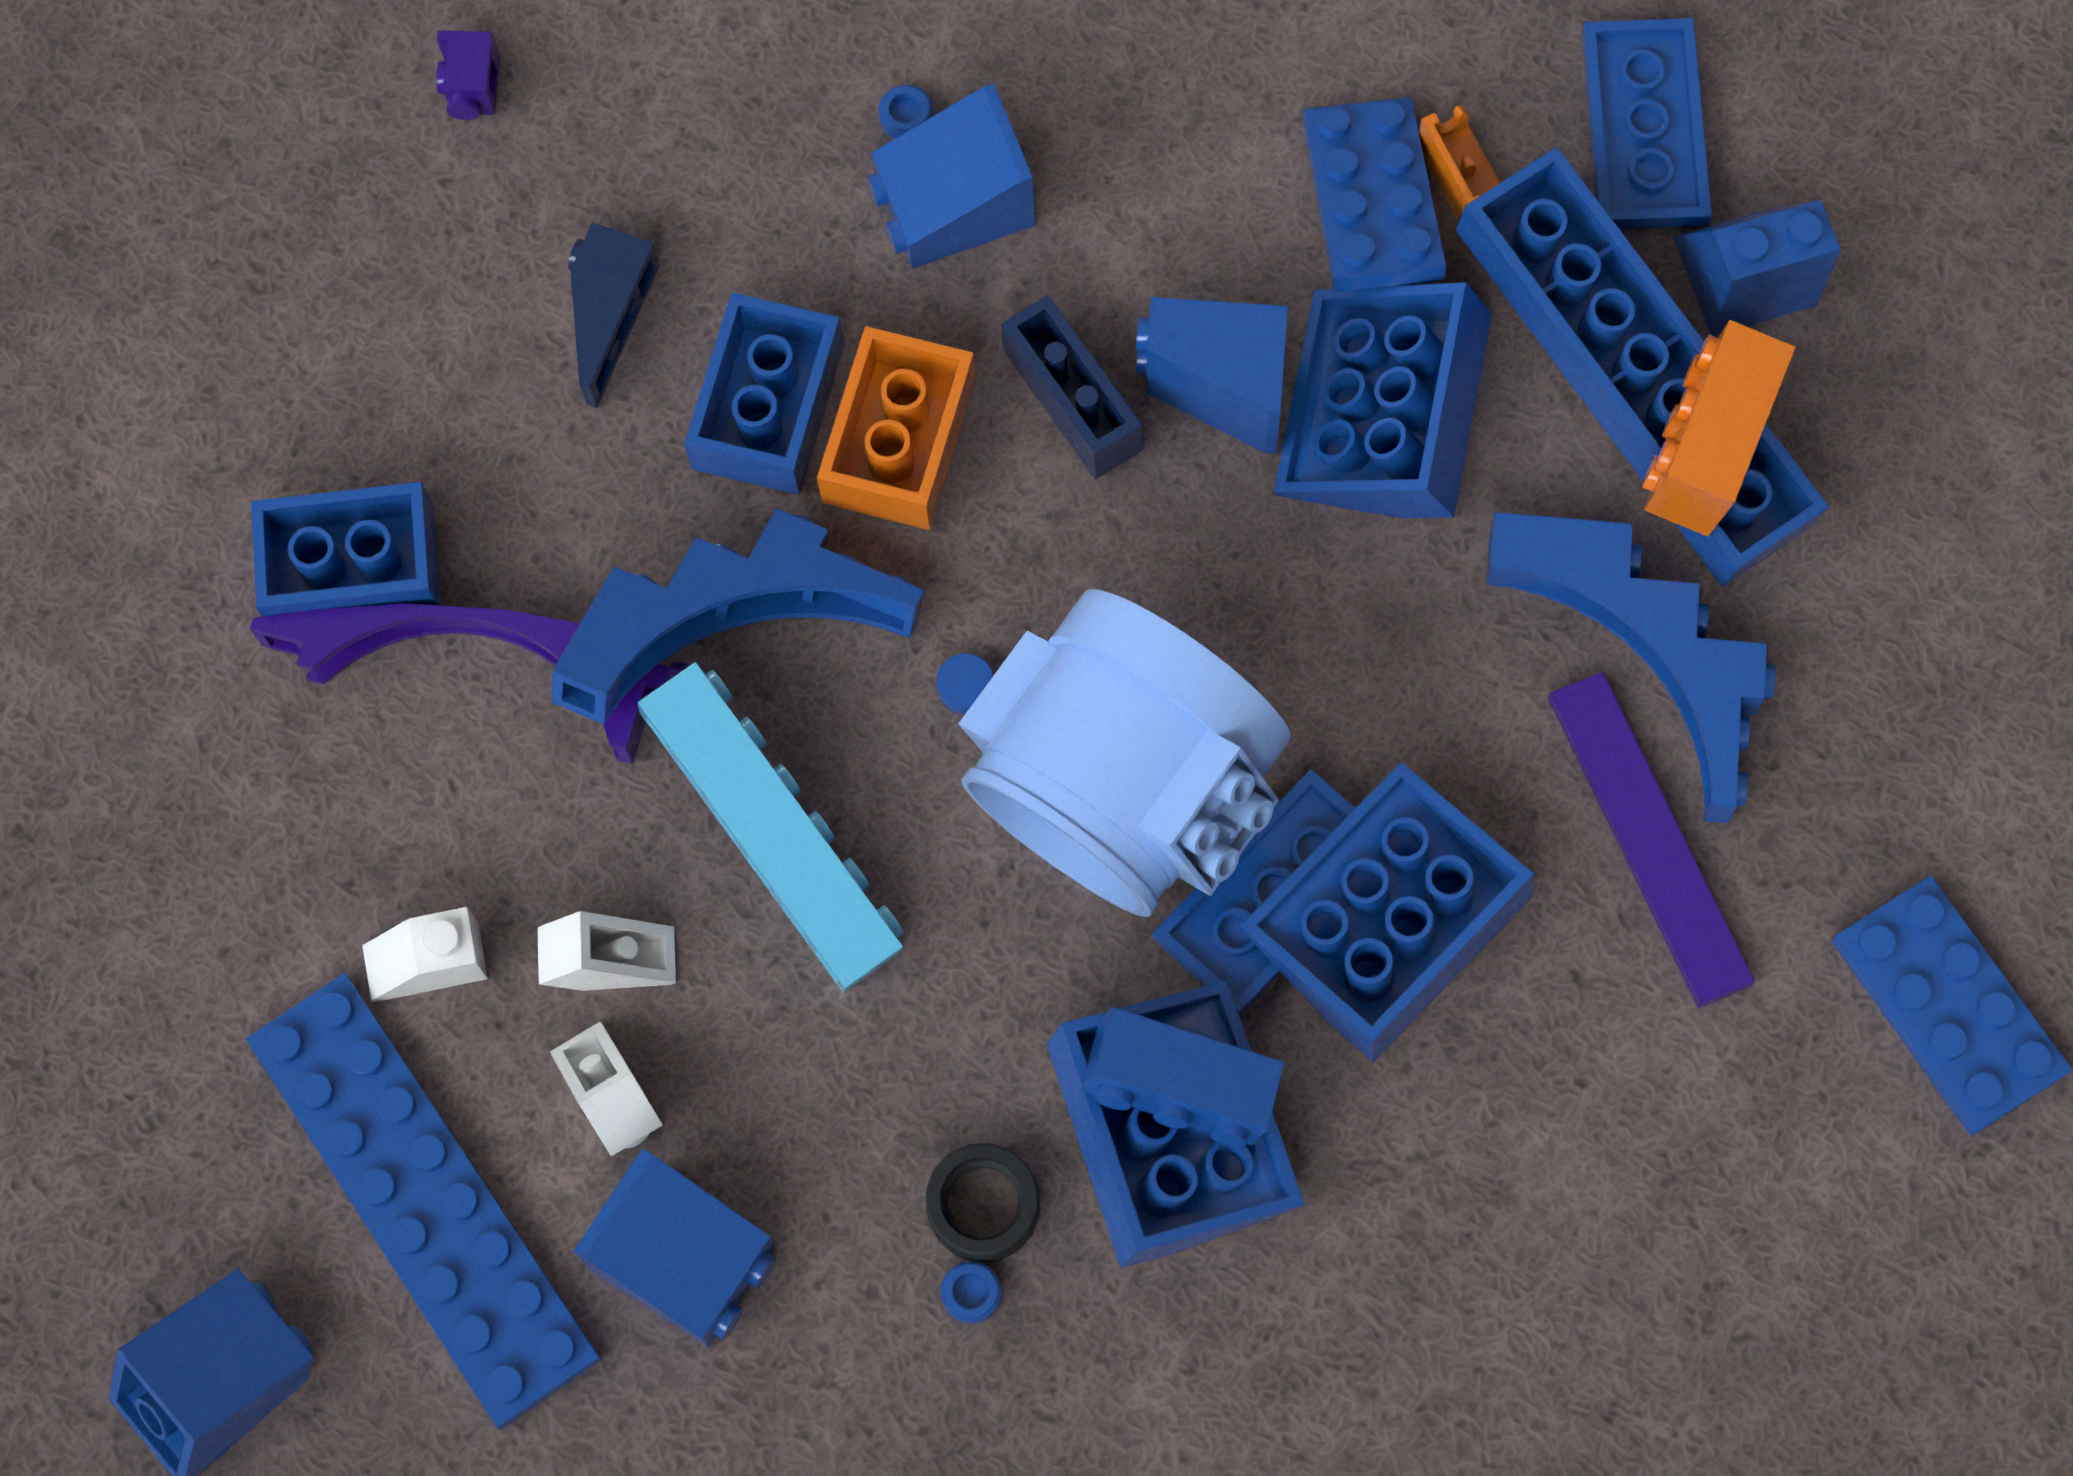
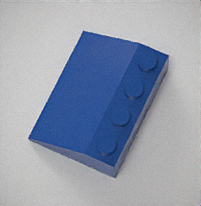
[1274,282,1492,518]
[1240,762,1534,1063]
[1046,980,1305,1269]

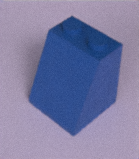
[867,83,1035,269]
[1674,200,1841,336]
[1136,297,1288,454]
[573,1148,777,1347]
[108,1268,314,1476]

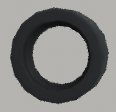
[925,1143,1040,1262]

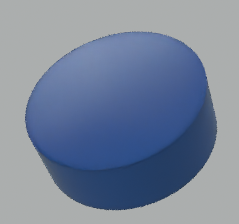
[878,85,933,139]
[936,653,993,714]
[941,1261,1002,1324]

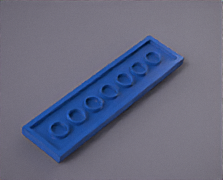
[245,973,602,1430]

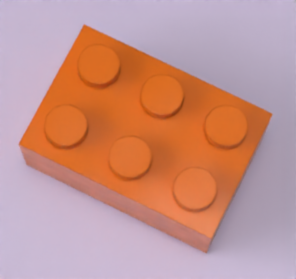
[1642,320,1795,537]
[817,326,976,530]

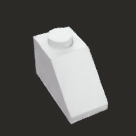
[362,907,488,1003]
[538,911,676,991]
[550,1021,663,1156]

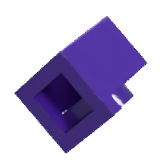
[436,30,500,120]

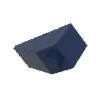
[568,222,660,408]

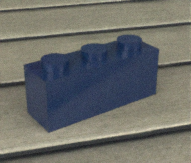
[1001,295,1142,480]

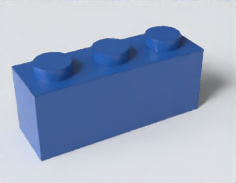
[1081,1007,1284,1147]

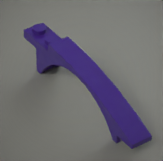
[250,604,690,764]

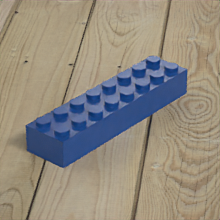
[1455,147,1829,588]

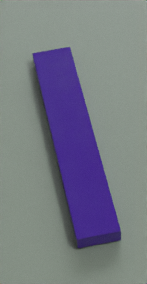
[1548,672,1755,1009]

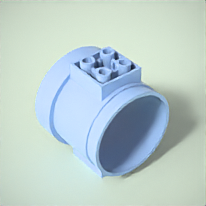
[958,589,1291,917]

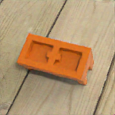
[1419,105,1500,222]

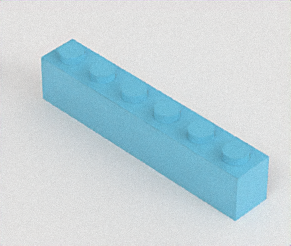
[638,662,904,993]

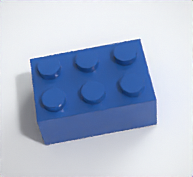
[684,292,845,495]
[251,482,441,617]

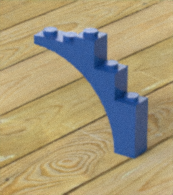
[551,508,924,725]
[1486,512,1776,824]

